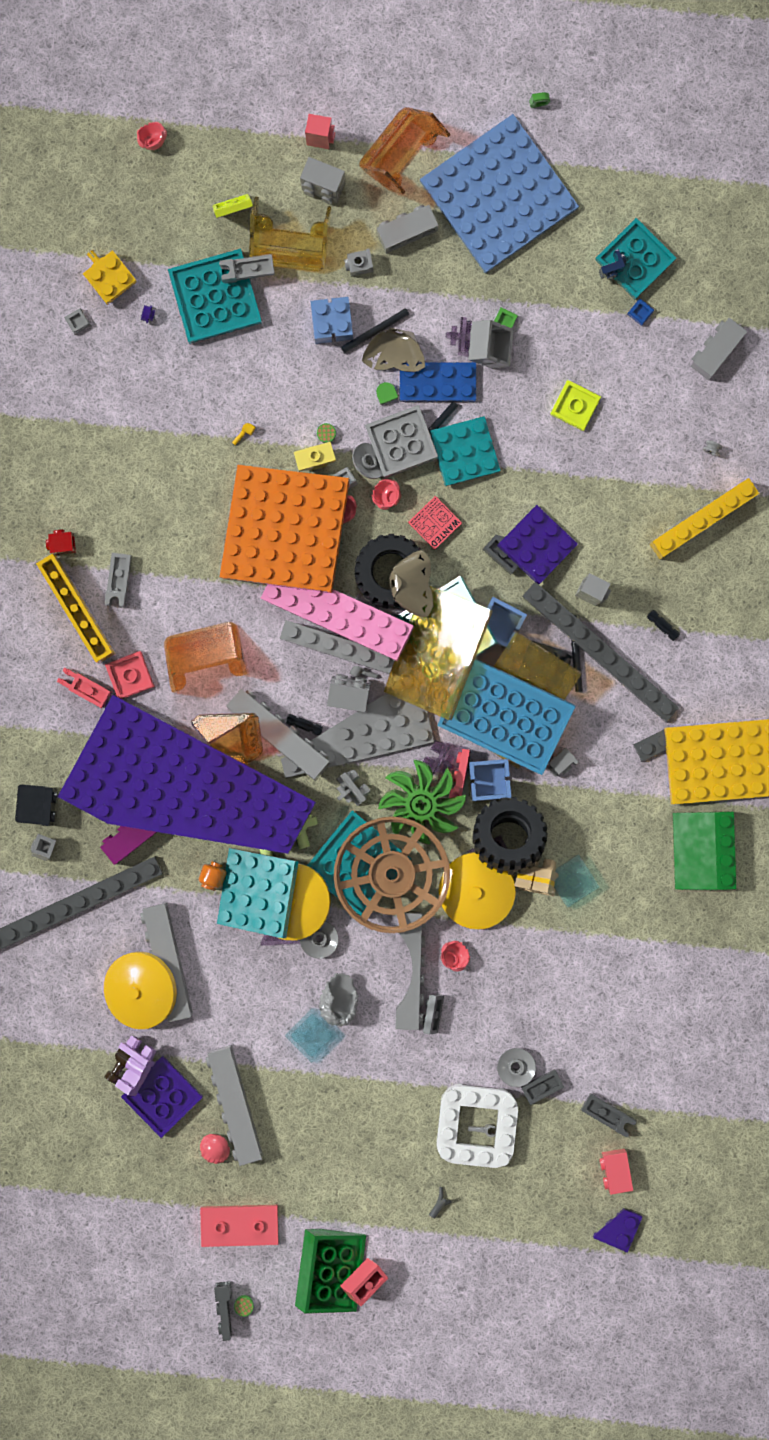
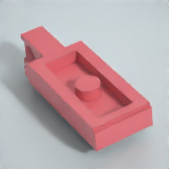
[449,748,471,798]

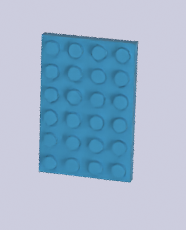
[437,656,576,775]

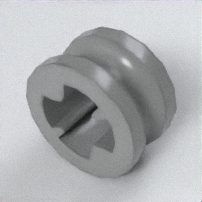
[703,440,722,456]

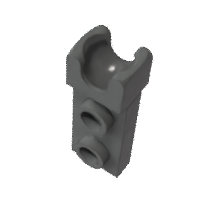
[580,1093,636,1138]
[214,1281,232,1341]

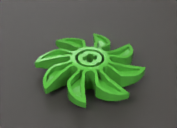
[378,760,466,844]

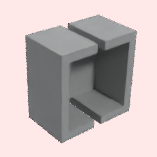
[300,157,345,204]
[468,320,513,369]
[327,674,371,712]

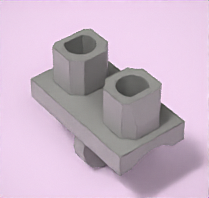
[336,770,371,806]

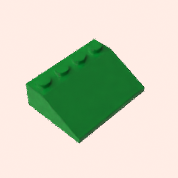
[672,811,736,890]
[295,1229,366,1314]

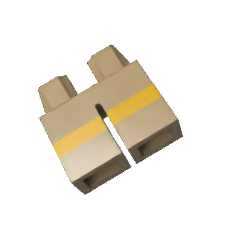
[514,859,559,897]

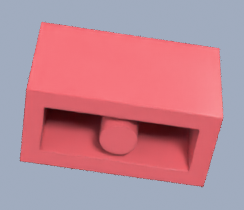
[305,114,335,149]
[599,1148,633,1195]
[341,1258,388,1306]

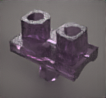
[445,317,472,356]
[423,740,455,776]

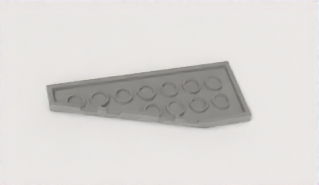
[281,686,434,778]

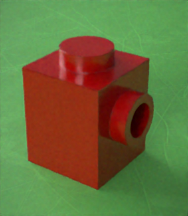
[46,529,76,555]

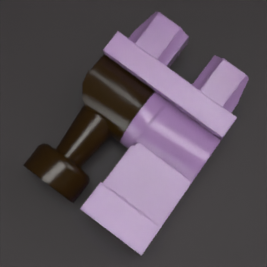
[104,1036,156,1096]

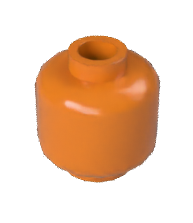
[198,861,227,891]

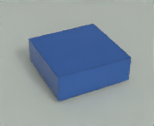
[627,298,654,326]

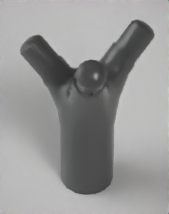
[429,1187,452,1219]

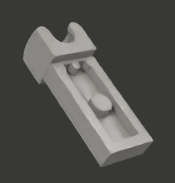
[219,254,275,283]
[105,553,132,608]

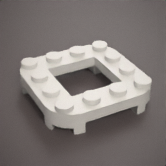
[436,1084,518,1168]

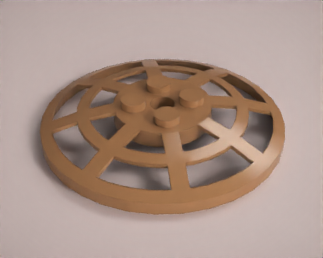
[334,816,450,933]

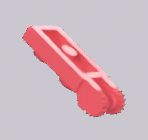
[57,667,112,709]

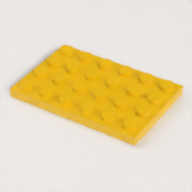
[664,719,769,804]

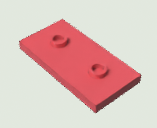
[200,1205,279,1247]

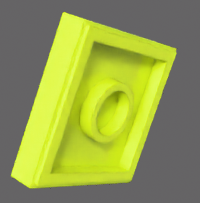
[213,194,253,218]
[550,380,601,432]

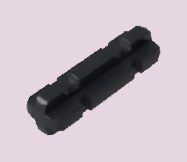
[647,610,680,641]
[286,714,323,735]

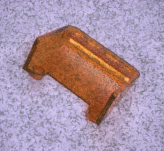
[164,622,250,693]
[191,713,263,765]

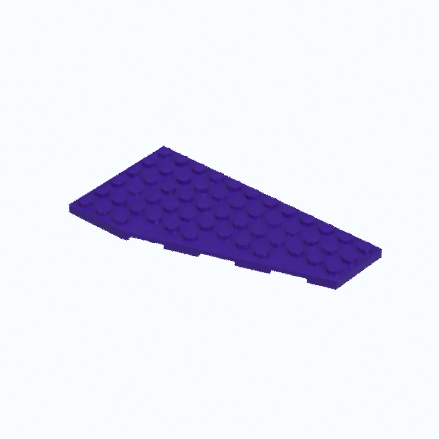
[58,695,316,854]

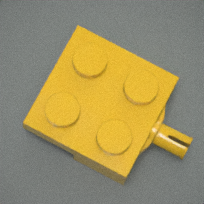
[82,250,137,305]

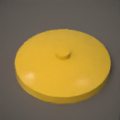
[439,852,516,929]
[277,863,331,941]
[104,951,177,1029]

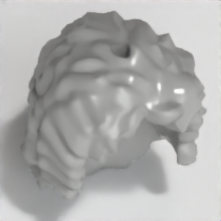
[319,973,359,1027]

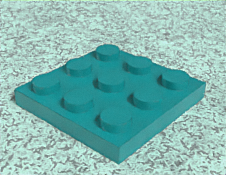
[595,218,676,300]
[429,416,501,487]

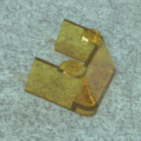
[249,196,331,272]

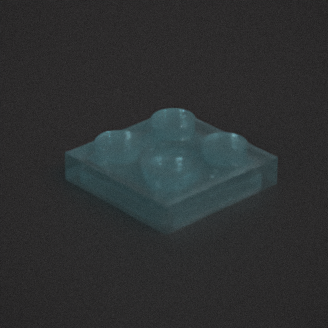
[554,854,599,908]
[285,1008,339,1063]

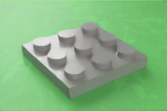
[365,405,438,479]

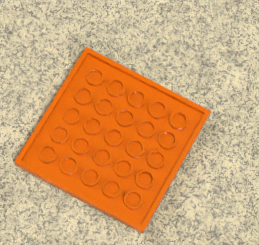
[219,465,350,593]

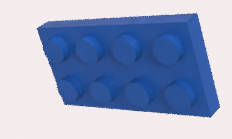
[400,362,476,402]

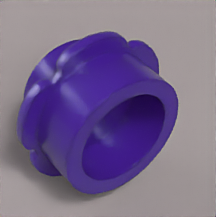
[141,305,155,324]

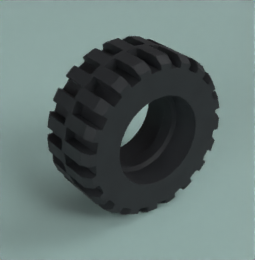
[355,534,426,609]
[472,797,548,875]

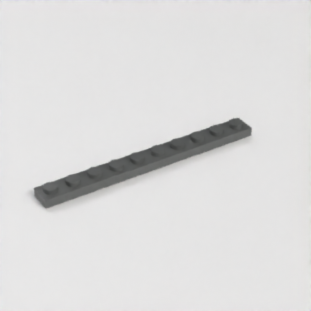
[522,582,679,722]
[0,856,163,949]

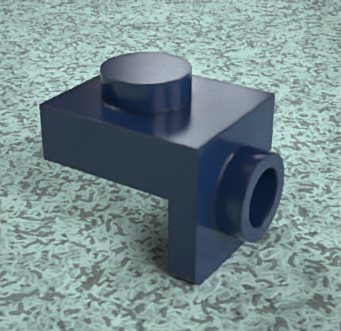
[599,249,627,280]

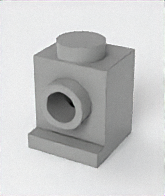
[344,249,373,276]
[548,748,579,777]
[30,834,56,861]

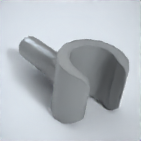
[350,666,378,679]
[468,1124,496,1137]

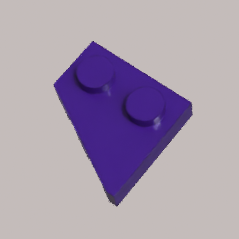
[593,1208,642,1253]

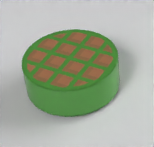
[317,423,336,443]
[234,1295,254,1316]

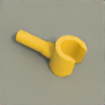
[232,423,256,445]

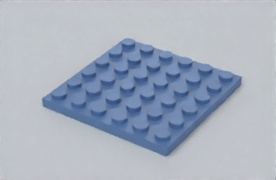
[420,114,579,274]

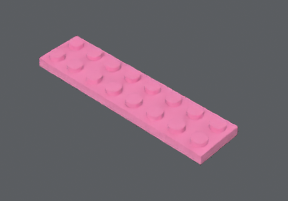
[261,584,414,662]

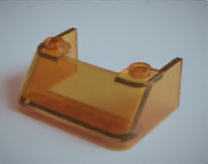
[359,107,451,195]

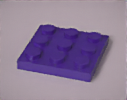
[497,505,578,584]
[121,1055,203,1138]

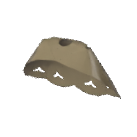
[362,328,425,372]
[389,550,433,617]

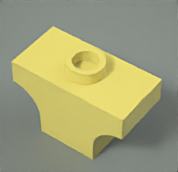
[294,442,336,472]

